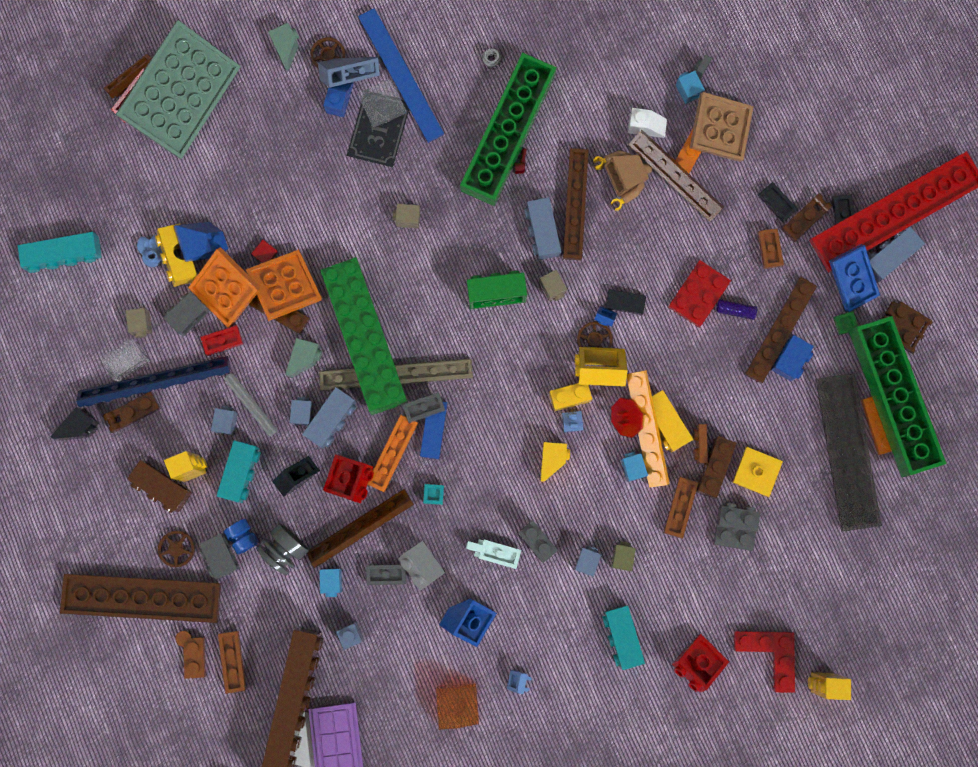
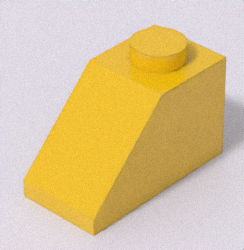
[540,442,570,482]

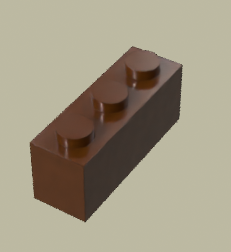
[696,436,737,499]
[127,460,192,513]

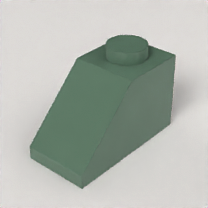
[268,23,299,71]
[285,338,322,378]

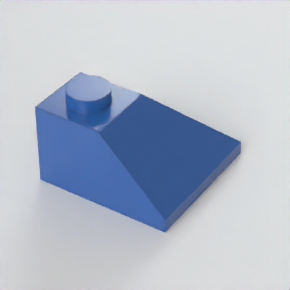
[174,222,228,262]
[439,598,497,647]

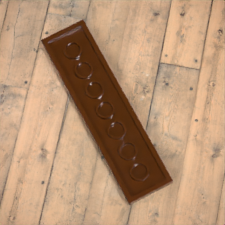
[60,574,221,623]

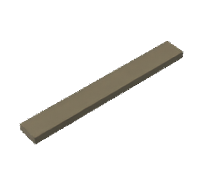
[319,359,473,391]

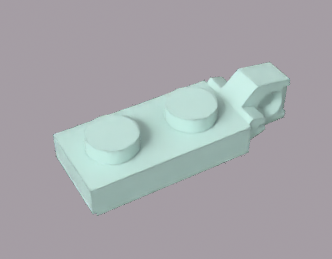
[466,539,521,569]

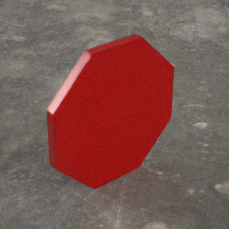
[611,397,643,438]

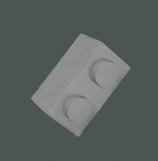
[398,541,445,591]

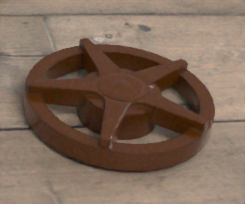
[310,37,345,69]
[577,322,613,348]
[158,531,195,567]

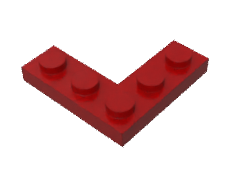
[734,631,795,693]

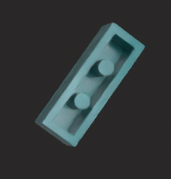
[217,440,261,503]
[602,605,645,670]

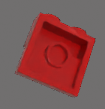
[323,454,374,503]
[672,634,729,693]

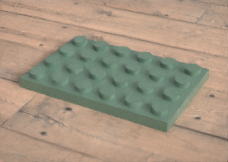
[115,20,241,159]

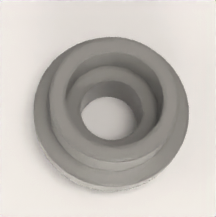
[482,48,501,67]

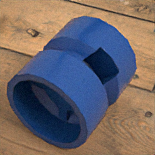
[223,519,259,555]

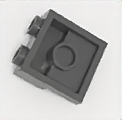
[713,503,761,551]

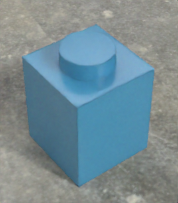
[676,71,705,104]
[621,451,648,482]
[320,569,342,597]

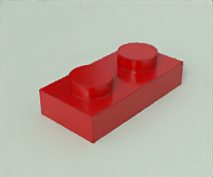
[200,325,244,356]

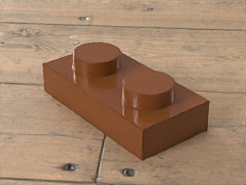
[757,228,784,269]
[693,424,708,464]

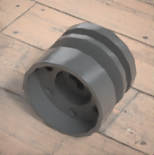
[256,523,309,576]

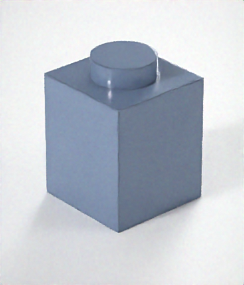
[290,397,314,426]
[211,406,238,436]
[574,545,601,577]
[336,622,364,650]

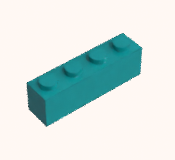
[17,232,102,273]

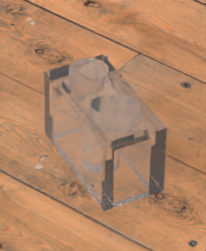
[101,339,150,382]

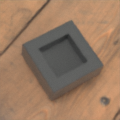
[694,55,712,80]

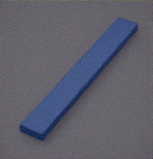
[358,8,444,143]

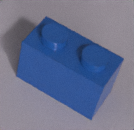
[771,335,814,382]

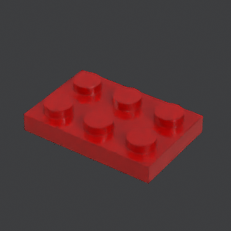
[668,260,731,328]

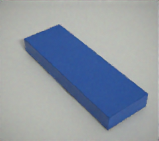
[420,402,448,460]

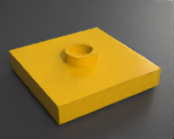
[732,447,783,497]

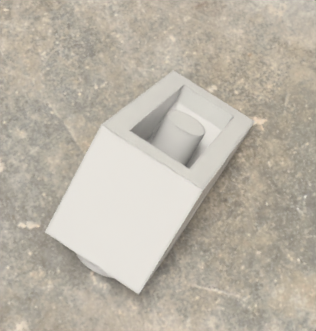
[628,108,667,138]

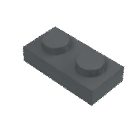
[403,392,445,424]
[366,565,406,585]

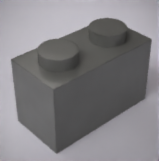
[163,291,210,337]
[518,520,558,563]
[199,534,241,580]

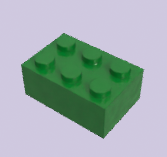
[467,271,527,309]

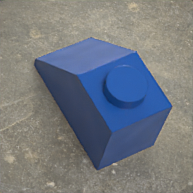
[323,82,354,118]

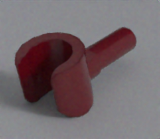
[515,148,527,174]

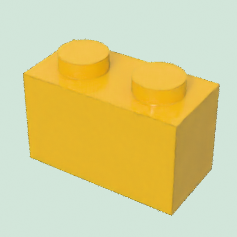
[549,383,592,412]

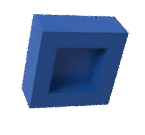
[594,306,617,327]

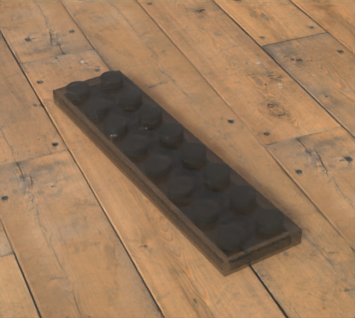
[815,373,882,532]

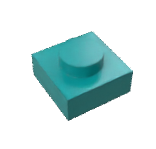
[423,484,444,505]

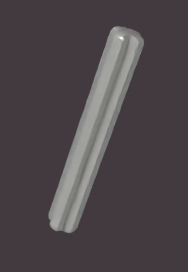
[224,373,277,436]

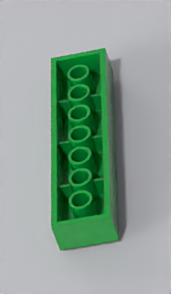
[460,52,557,207]
[320,257,408,415]
[849,316,947,478]

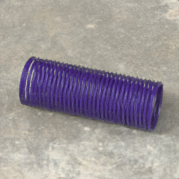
[716,299,757,320]

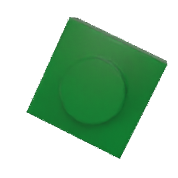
[833,311,858,335]

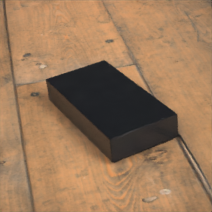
[758,182,798,222]
[605,289,646,315]

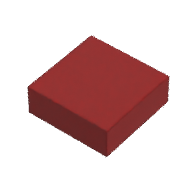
[251,240,278,263]

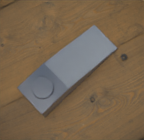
[318,57,380,88]

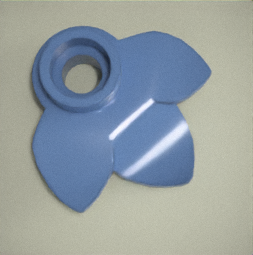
[137,234,175,267]

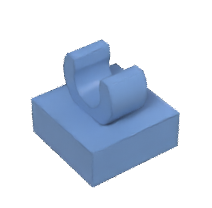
[562,411,584,433]
[507,670,532,694]

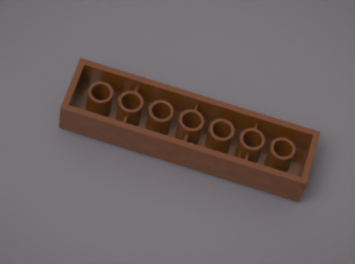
[262,627,324,767]

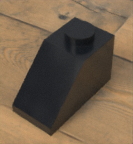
[50,407,99,441]
[272,456,320,497]

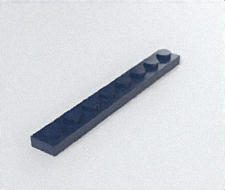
[76,356,230,407]

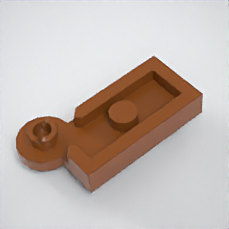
[175,631,206,679]

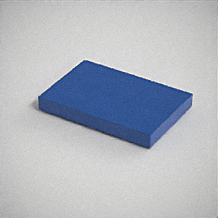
[829,244,880,312]

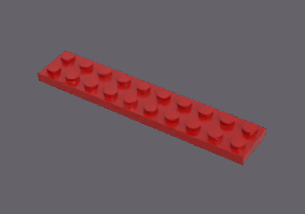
[809,151,978,273]

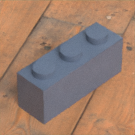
[524,197,561,260]
[868,227,925,283]
[302,387,357,449]

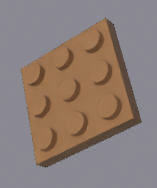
[690,92,754,162]

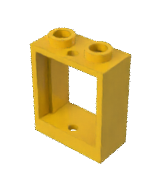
[575,347,627,386]

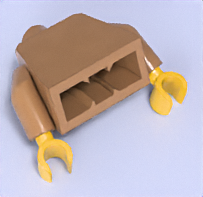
[593,150,652,211]

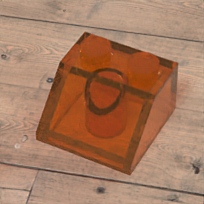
[436,683,479,730]

